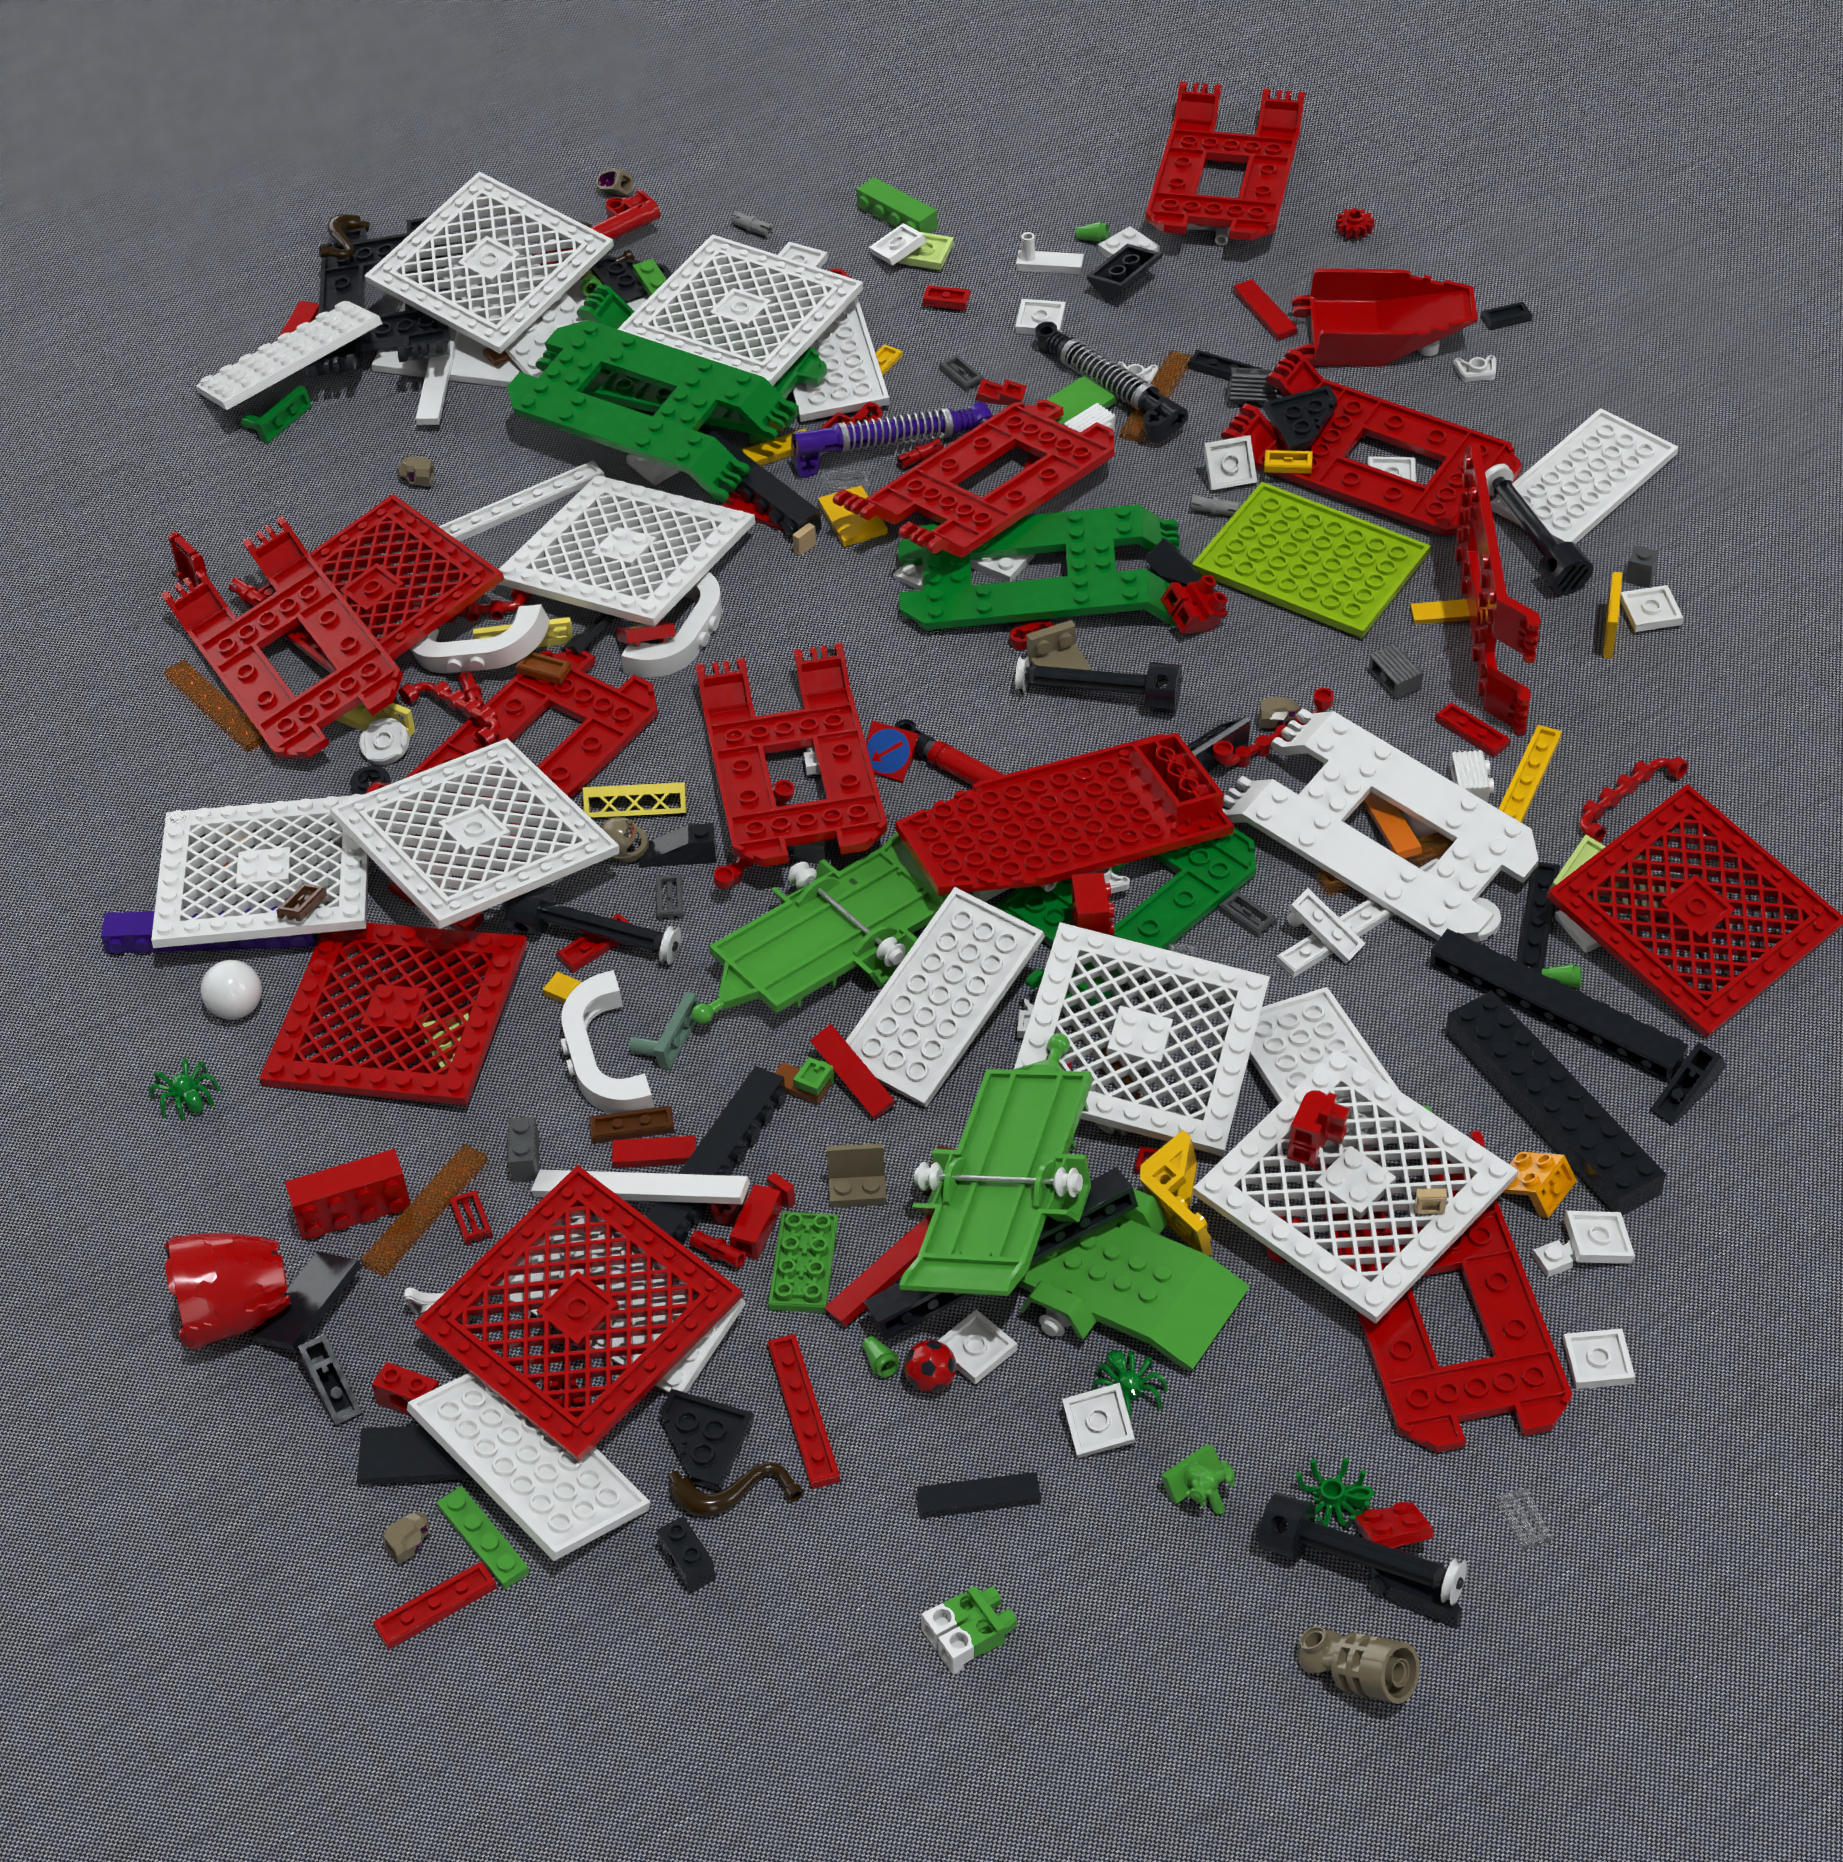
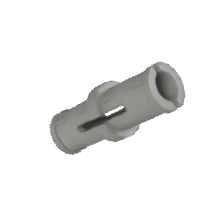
[731,211,774,238]
[1190,495,1240,516]

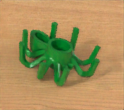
[149,1057,221,1121]
[1090,1350,1168,1421]
[1296,1458,1375,1527]

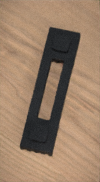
[560,613,617,655]

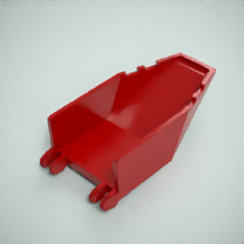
[1291,268,1478,366]

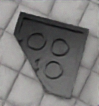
[589,256,672,302]
[1263,385,1337,451]
[660,1388,754,1491]

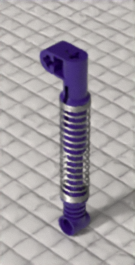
[790,402,993,478]

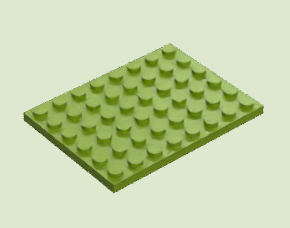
[1192,482,1431,638]

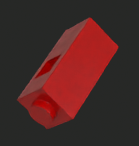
[729,1184,783,1260]

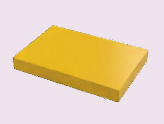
[818,485,888,547]
[1603,572,1622,659]

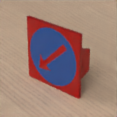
[866,721,919,782]

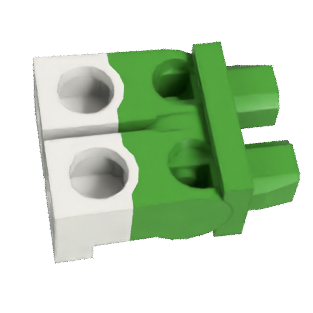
[921,1586,1017,1675]

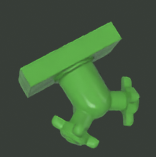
[1160,1444,1235,1514]

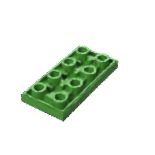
[1047,376,1116,424]
[768,1212,839,1313]

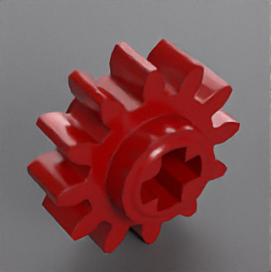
[1335,208,1375,240]

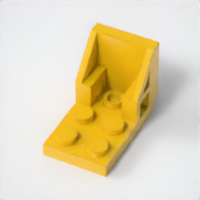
[1140,1130,1213,1256]

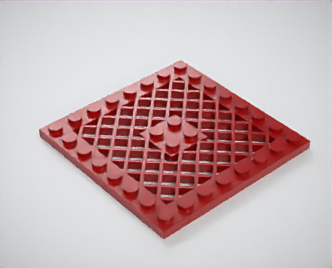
[245,494,505,673]
[1546,783,1843,1039]
[259,922,528,1105]
[414,1165,743,1462]

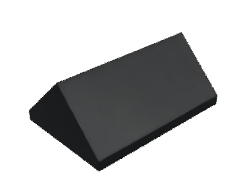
[1087,243,1162,303]
[1187,716,1250,772]

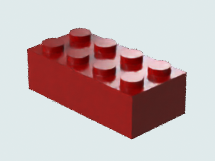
[285,1148,412,1241]

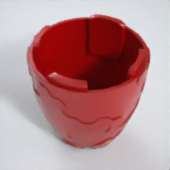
[164,1233,291,1351]

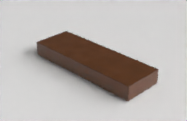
[589,1106,675,1144]

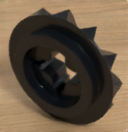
[350,766,391,795]

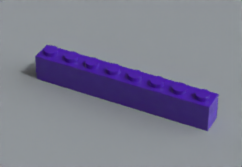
[101,907,317,954]

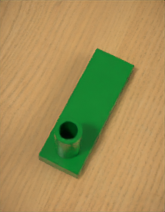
[241,386,312,444]

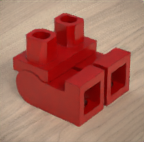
[1160,575,1228,634]
[1287,1090,1350,1167]

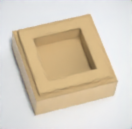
[793,523,816,556]
[1414,1188,1447,1214]

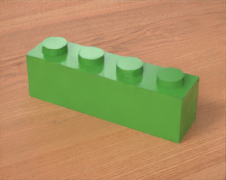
[856,177,938,233]

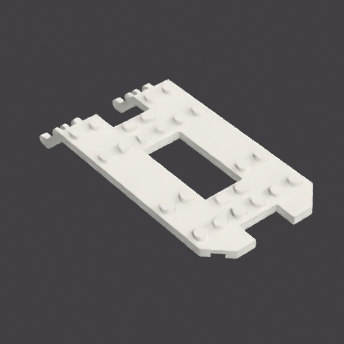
[1222,709,1539,940]

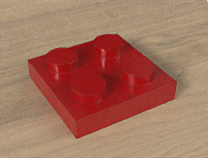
[1355,1502,1434,1548]

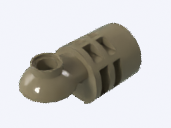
[1299,1626,1420,1704]

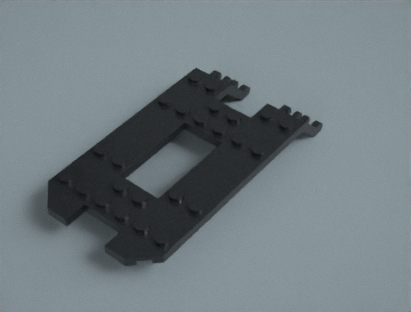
[308,217,451,377]

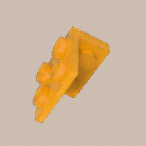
[1502,1152,1577,1218]

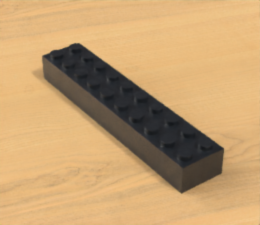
[1445,991,1666,1216]

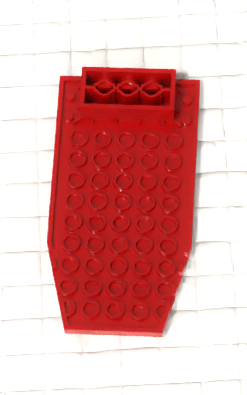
[895,733,1234,895]

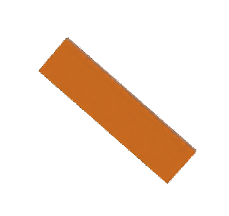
[1362,792,1422,859]

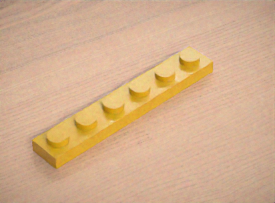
[1499,725,1562,823]

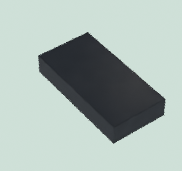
[1481,302,1532,331]

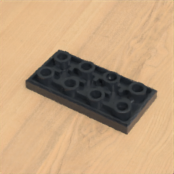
[250,1252,362,1351]
[357,1425,473,1485]

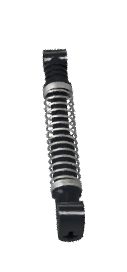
[1035,321,1188,443]

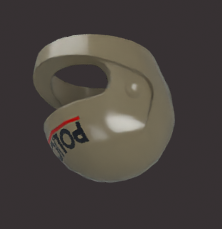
[601,817,649,863]

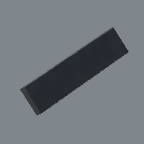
[917,1472,1041,1518]

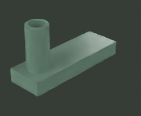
[630,992,699,1070]

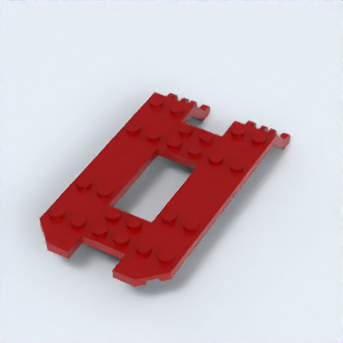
[1145,81,1306,241]
[1221,349,1522,537]
[833,399,1115,558]
[1455,444,1541,736]
[160,516,403,758]
[695,642,888,867]
[366,648,658,857]
[1314,1130,1572,1453]

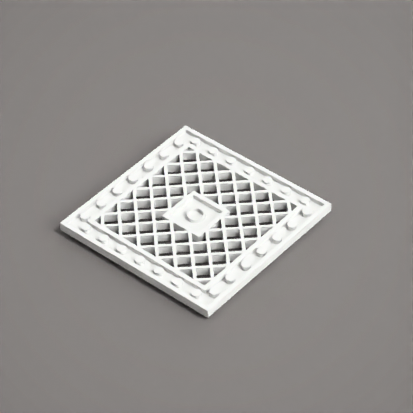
[365,171,614,354]
[618,234,863,386]
[499,475,755,627]
[330,739,619,929]
[151,794,369,948]
[1014,922,1270,1156]
[1193,1049,1518,1324]

